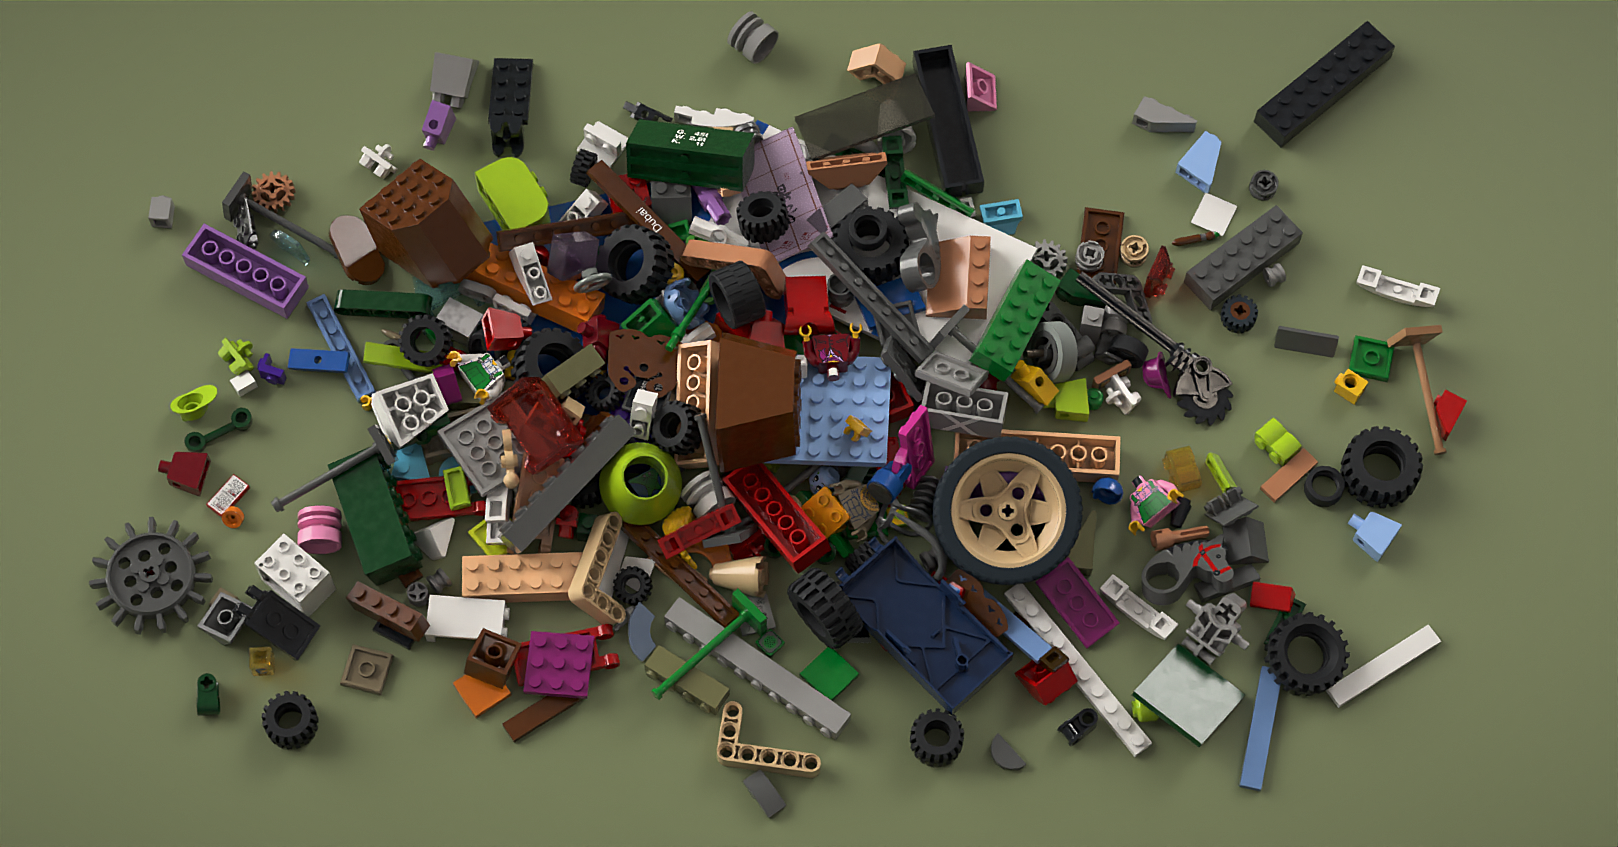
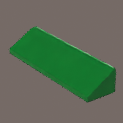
[900,169,975,217]

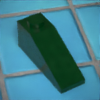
[1055,268,1106,309]

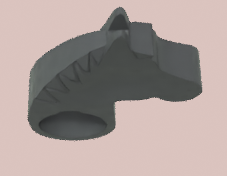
[897,202,941,293]

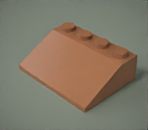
[926,236,991,319]

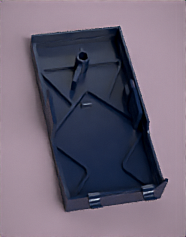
[835,536,1014,716]

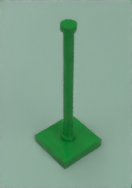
[651,589,767,700]

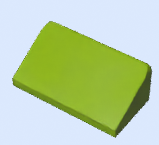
[1205,452,1237,494]

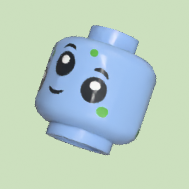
[809,466,840,494]

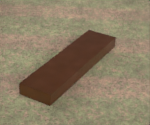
[502,696,583,742]

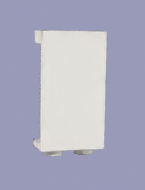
[425,595,510,642]

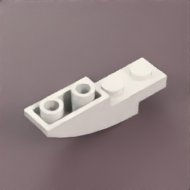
[674,106,754,131]
[485,484,513,545]

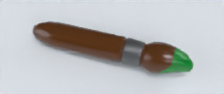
[1172,231,1220,246]

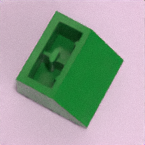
[620,298,678,345]

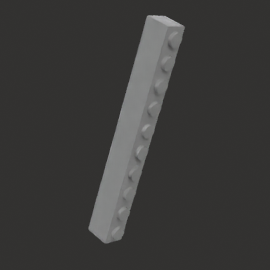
[664,597,851,740]

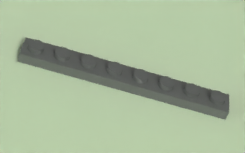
[808,231,935,364]

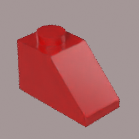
[1434,389,1467,441]

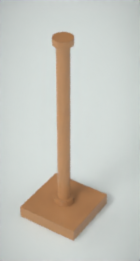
[1387,325,1447,455]

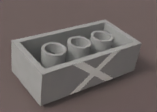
[921,381,1008,438]

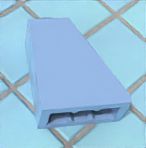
[1175,131,1221,193]

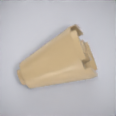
[709,556,769,598]

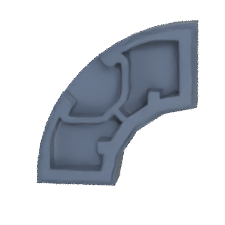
[628,602,656,662]

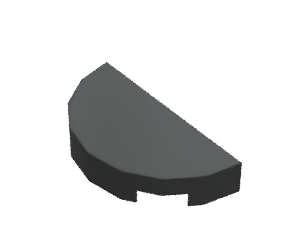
[991,733,1026,770]

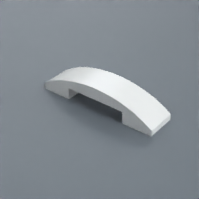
[1356,265,1440,307]
[1100,574,1178,640]

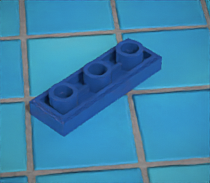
[287,348,350,373]

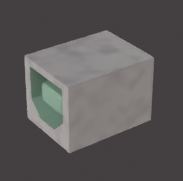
[436,297,484,347]

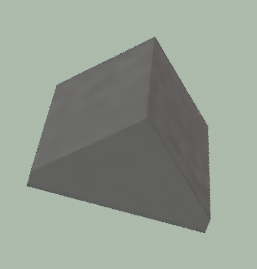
[1222,517,1269,565]
[198,592,252,645]

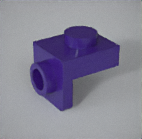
[257,353,287,385]

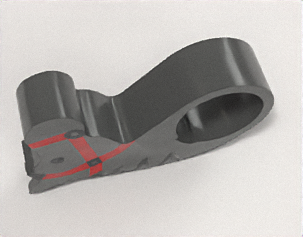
[1141,534,1234,605]

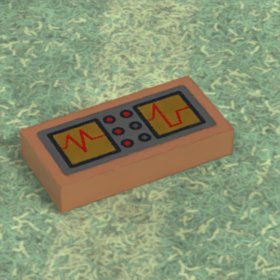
[1092,360,1132,390]

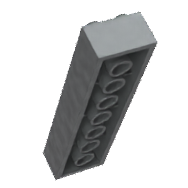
[498,414,637,554]

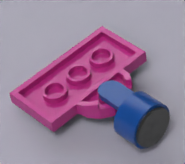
[867,405,935,504]

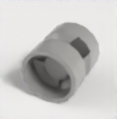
[1100,305,1128,337]

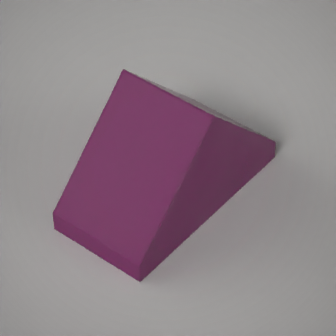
[432,364,463,405]

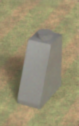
[1079,305,1105,347]

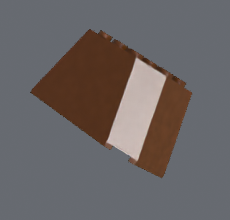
[359,159,493,289]
[715,333,802,472]

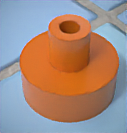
[222,506,244,528]

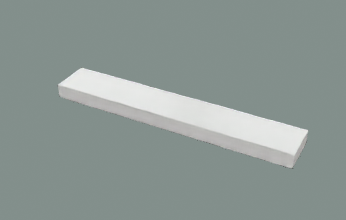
[1326,624,1441,708]

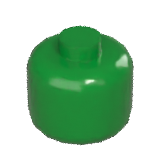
[1087,388,1104,410]

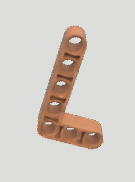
[681,240,786,299]

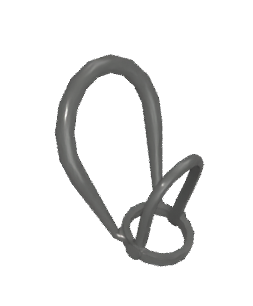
[875,498,947,582]

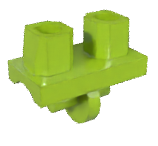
[218,337,255,375]

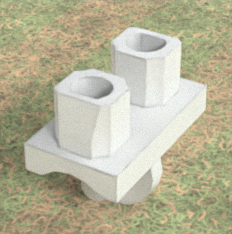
[359,144,397,179]
[1105,374,1142,415]

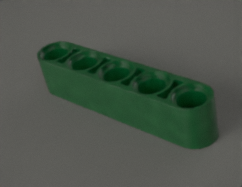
[334,289,433,319]

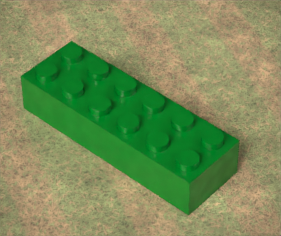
[969,259,1061,382]

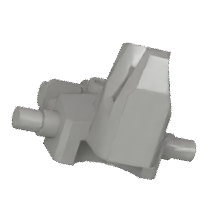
[1181,593,1250,665]

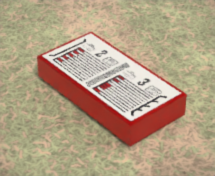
[206,474,250,518]

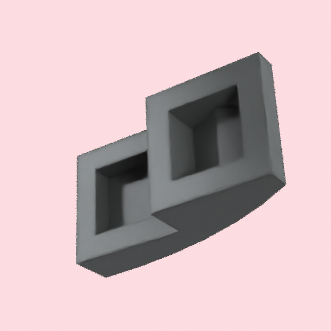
[742,769,786,817]

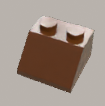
[464,628,522,689]

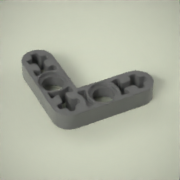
[1092,272,1152,331]

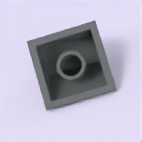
[651,180,692,226]

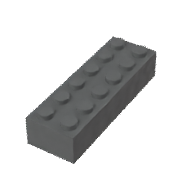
[1184,205,1303,310]

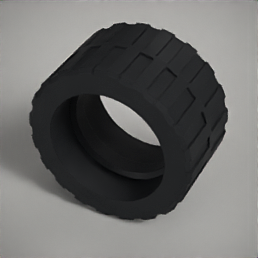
[708,261,766,329]

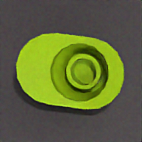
[170,385,218,421]

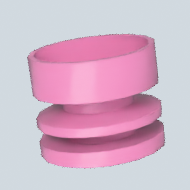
[297,506,342,554]

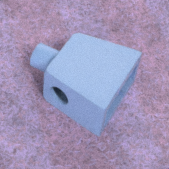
[1348,512,1402,562]

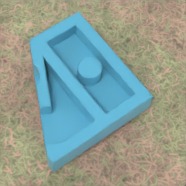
[391,444,430,481]

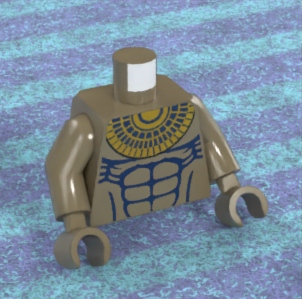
[829,479,880,543]

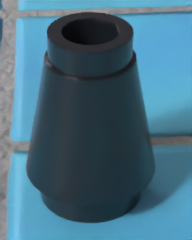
[1170,496,1192,528]

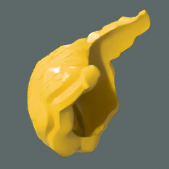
[662,506,698,569]

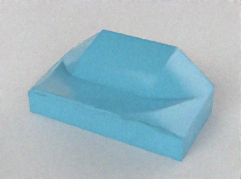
[979,199,1023,235]

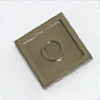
[340,644,394,695]

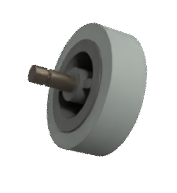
[1023,321,1078,383]

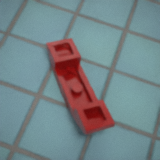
[657,503,742,559]

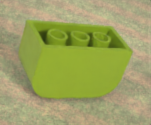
[475,157,551,230]

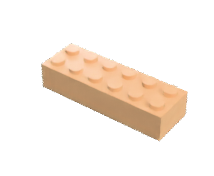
[674,340,720,469]
[462,552,583,603]

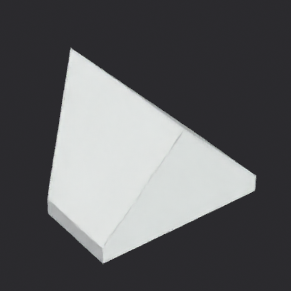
[414,518,455,560]

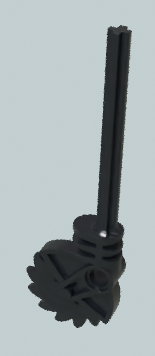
[1075,271,1234,426]

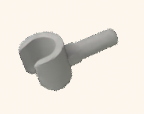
[613,606,635,631]

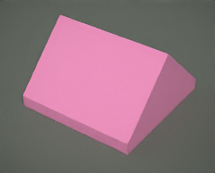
[965,62,997,111]

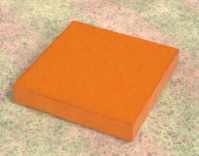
[453,674,512,718]

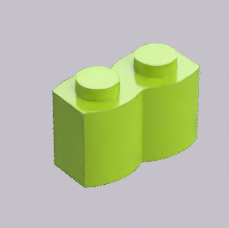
[1254,418,1302,466]

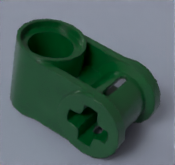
[196,673,220,716]

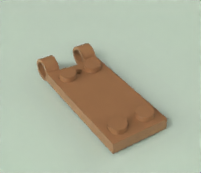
[507,452,565,554]

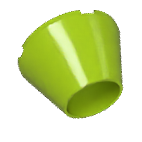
[599,442,682,525]

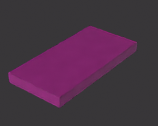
[1035,557,1120,649]

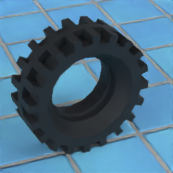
[1264,612,1350,696]

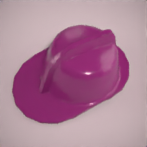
[1142,352,1172,399]

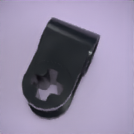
[1057,708,1098,747]

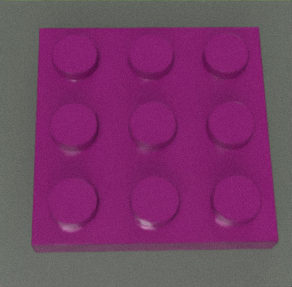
[524,631,595,699]

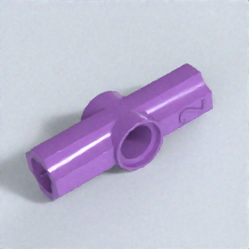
[691,185,732,225]

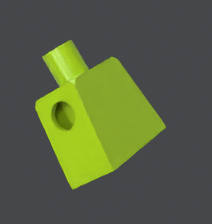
[1043,378,1090,422]

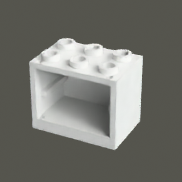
[254,534,336,617]

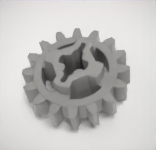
[1031,239,1068,277]

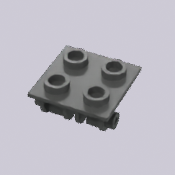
[233,198,258,249]
[1204,487,1259,527]

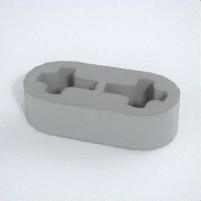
[458,279,497,303]

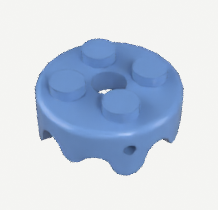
[663,278,710,330]

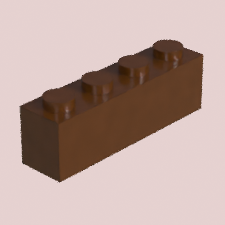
[346,581,430,642]

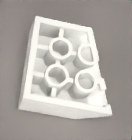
[372,373,449,449]

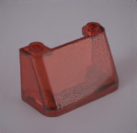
[487,377,584,475]

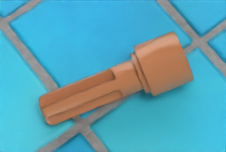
[1150,525,1209,551]

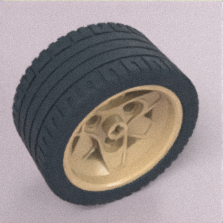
[932,436,1083,585]

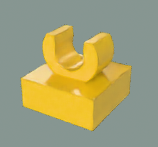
[843,415,872,442]

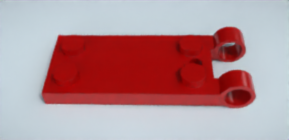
[395,474,486,521]
[514,624,620,687]

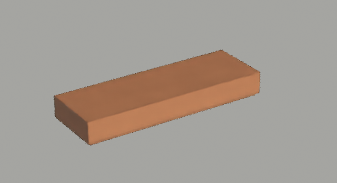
[1260,448,1318,503]

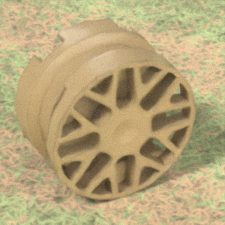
[1120,235,1149,267]

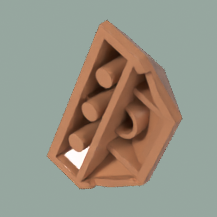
[806,152,887,190]

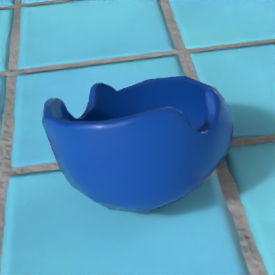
[1091,477,1123,505]

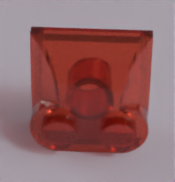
[1143,245,1176,298]

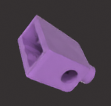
[422,100,456,151]

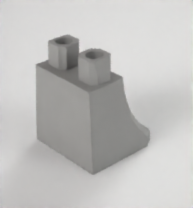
[430,52,479,108]

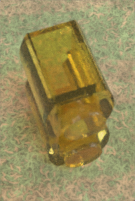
[1162,446,1202,492]

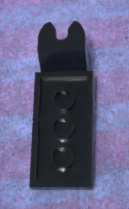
[488,58,533,158]

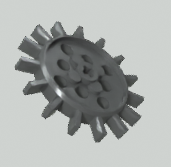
[89,517,213,635]

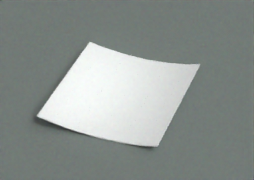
[1191,193,1237,236]

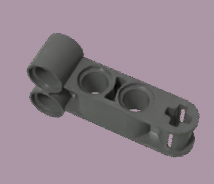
[1039,300,1095,372]

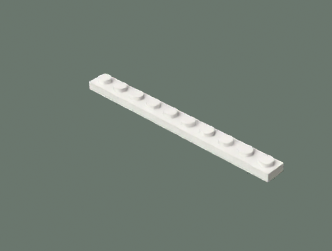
[1004,584,1152,757]

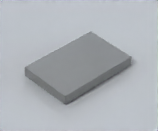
[915,351,989,397]

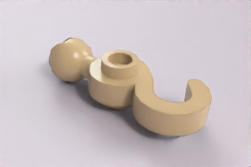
[500,429,520,489]

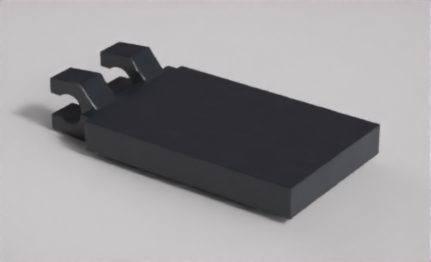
[233,585,321,661]

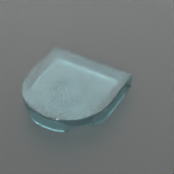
[270,229,310,265]

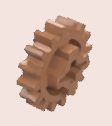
[251,171,296,213]

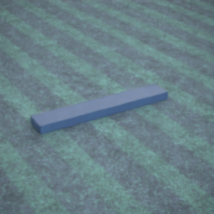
[306,294,376,403]
[960,575,1052,664]
[1239,666,1281,791]

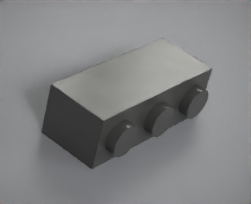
[807,184,868,239]

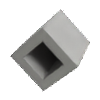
[148,196,175,228]

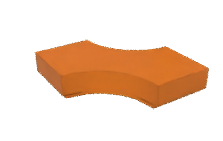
[686,541,733,568]

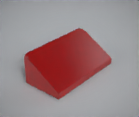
[1250,582,1296,613]

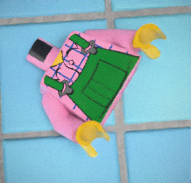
[1128,476,1184,536]

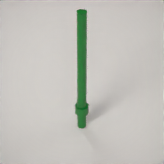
[665,270,716,352]

